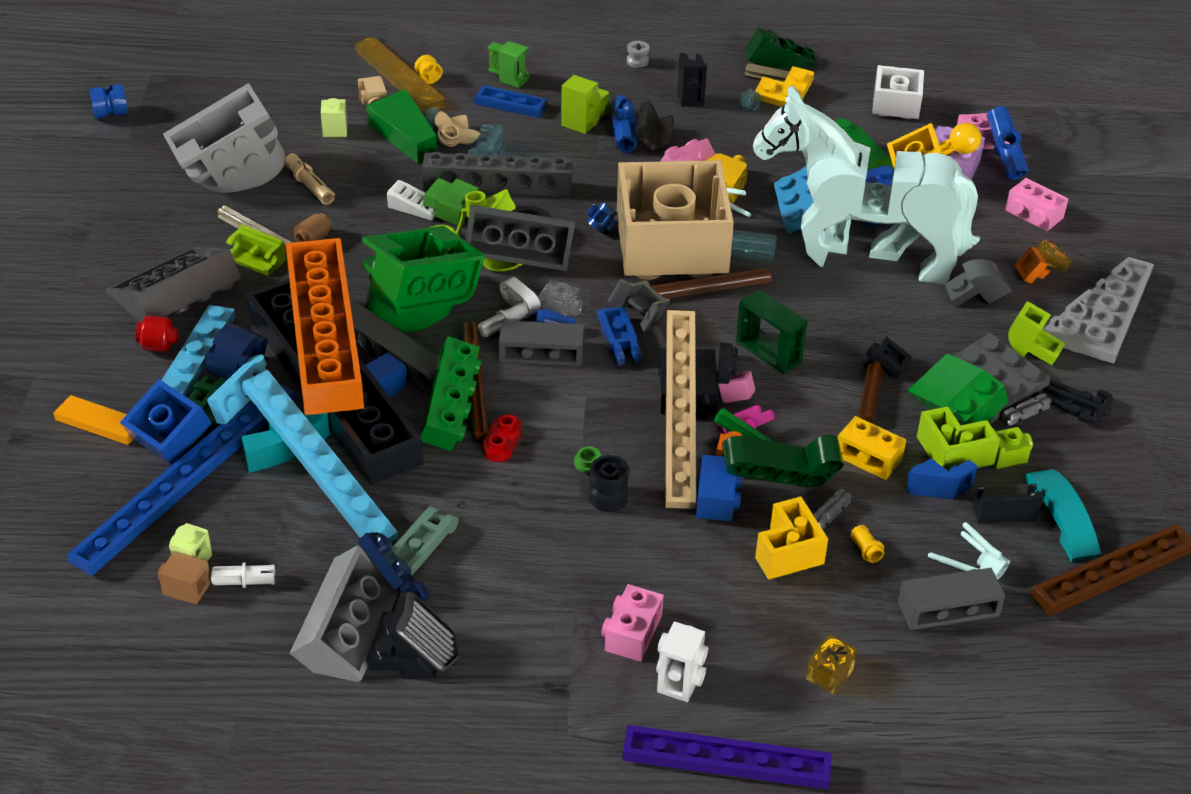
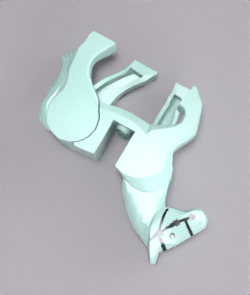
[753,86,980,285]

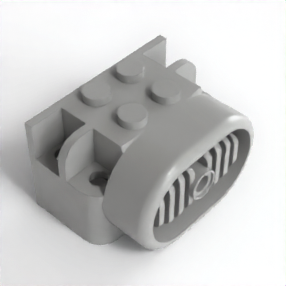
[163,83,286,193]

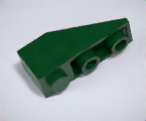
[744,27,818,68]

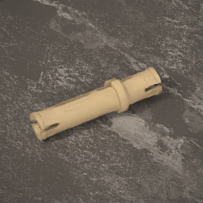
[284,153,335,205]

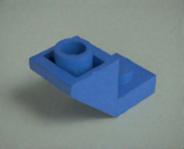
[906,458,978,499]

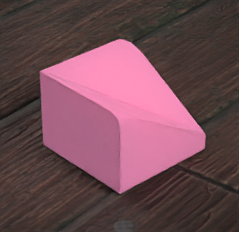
[718,370,755,403]

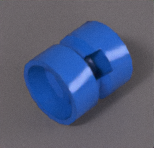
[89,84,128,119]

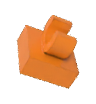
[1014,246,1050,284]

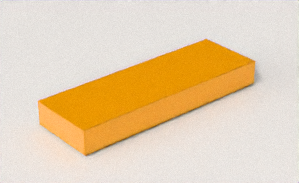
[54,395,133,445]

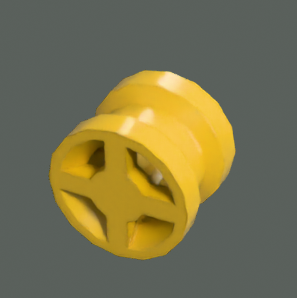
[414,55,443,84]

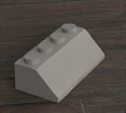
[290,545,399,682]

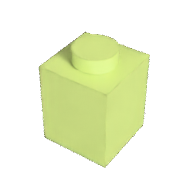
[321,98,348,137]

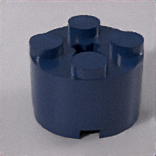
[206,323,268,380]

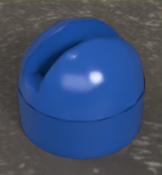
[615,98,634,119]

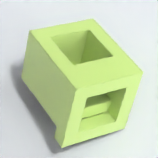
[169,523,212,561]

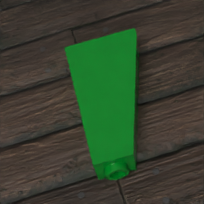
[366,89,437,164]

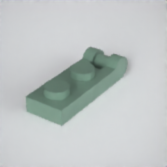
[392,506,459,575]

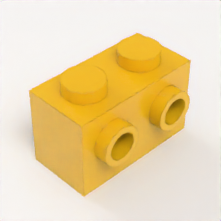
[838,416,906,480]

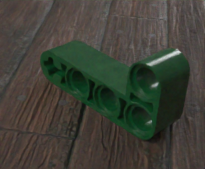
[722,434,844,488]

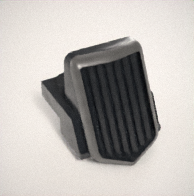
[367,592,459,679]

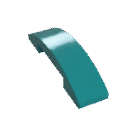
[1024,469,1101,563]

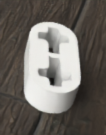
[499,277,541,317]

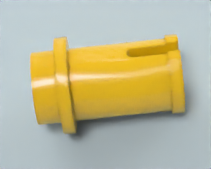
[850,525,885,563]

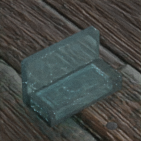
[731,230,777,262]

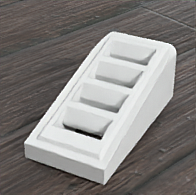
[387,180,436,221]

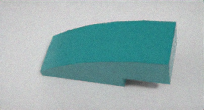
[242,413,330,473]

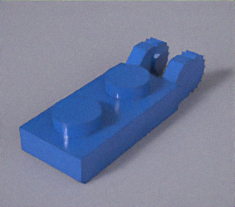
[597,307,642,366]

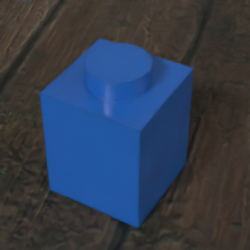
[365,353,407,397]

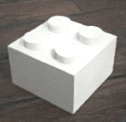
[872,65,924,119]

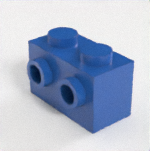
[696,455,742,522]

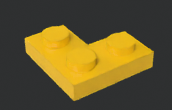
[754,66,814,107]

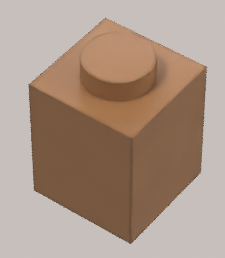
[158,551,212,604]

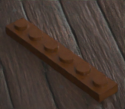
[1031,524,1191,616]

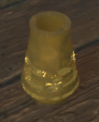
[1036,239,1073,273]

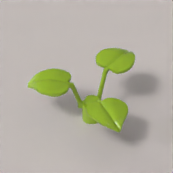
[428,189,524,271]

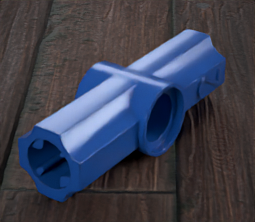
[611,95,637,153]
[986,106,1029,180]

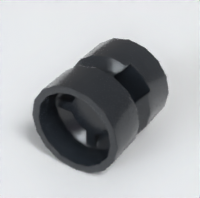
[589,455,629,512]

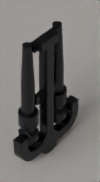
[1033,380,1113,424]

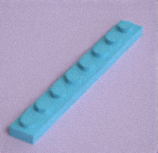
[242,370,398,542]

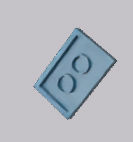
[774,166,814,234]

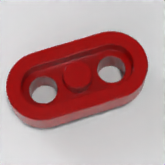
[483,415,522,462]

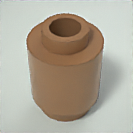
[294,213,332,242]

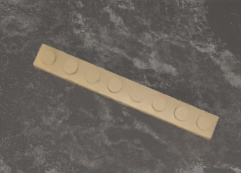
[665,310,696,509]

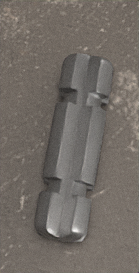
[1001,393,1052,426]
[813,489,852,530]

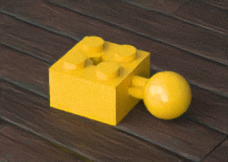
[887,123,982,167]

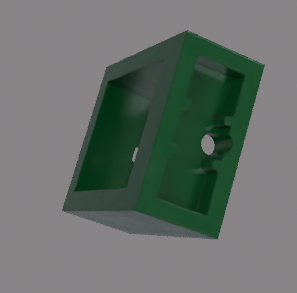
[736,289,808,375]

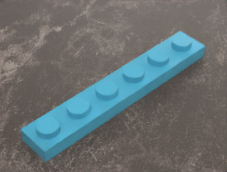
[162,305,236,397]

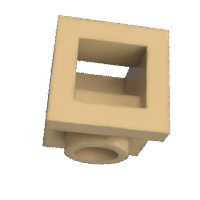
[358,76,387,105]

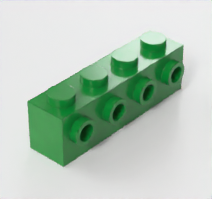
[420,336,482,451]

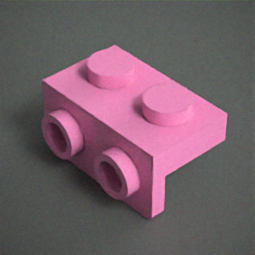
[660,138,715,162]

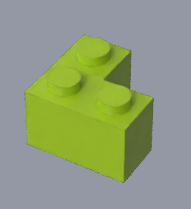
[561,75,611,134]
[917,406,1000,471]

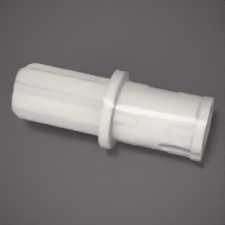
[478,302,529,337]
[211,563,275,588]

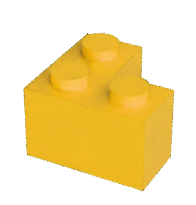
[755,497,828,580]

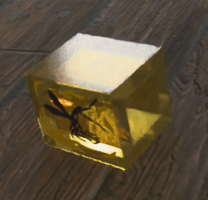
[806,634,858,695]

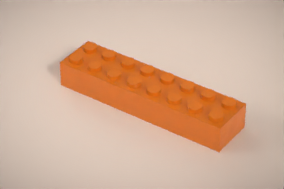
[286,238,364,415]

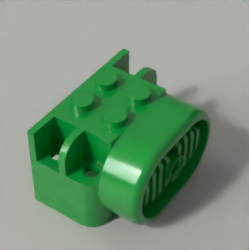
[362,226,485,333]

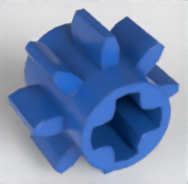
[586,202,618,233]

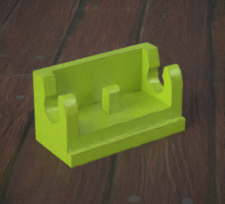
[226,224,286,276]

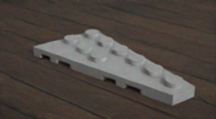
[1043,257,1154,364]

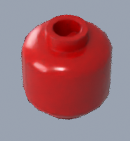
[136,315,178,352]

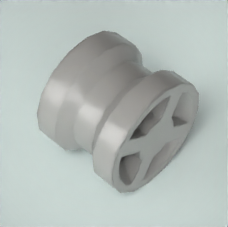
[627,41,650,68]

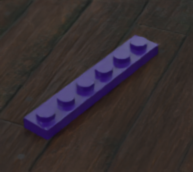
[622,725,832,789]

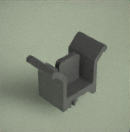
[608,279,671,333]

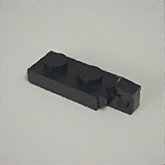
[718,342,738,384]

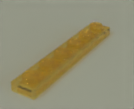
[355,37,446,114]

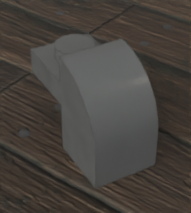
[945,259,1012,307]

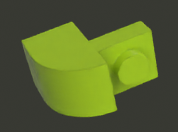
[1008,301,1066,365]

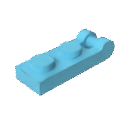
[207,355,267,424]

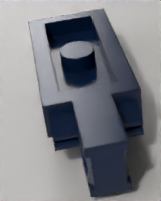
[358,532,431,602]

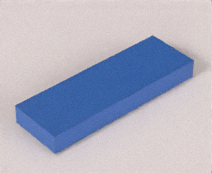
[474,85,548,118]

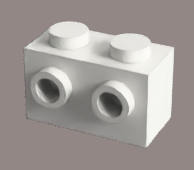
[656,622,708,702]

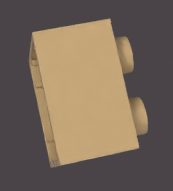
[617,160,734,280]

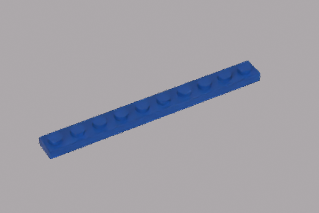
[67,384,295,576]

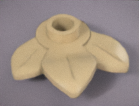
[434,111,480,147]

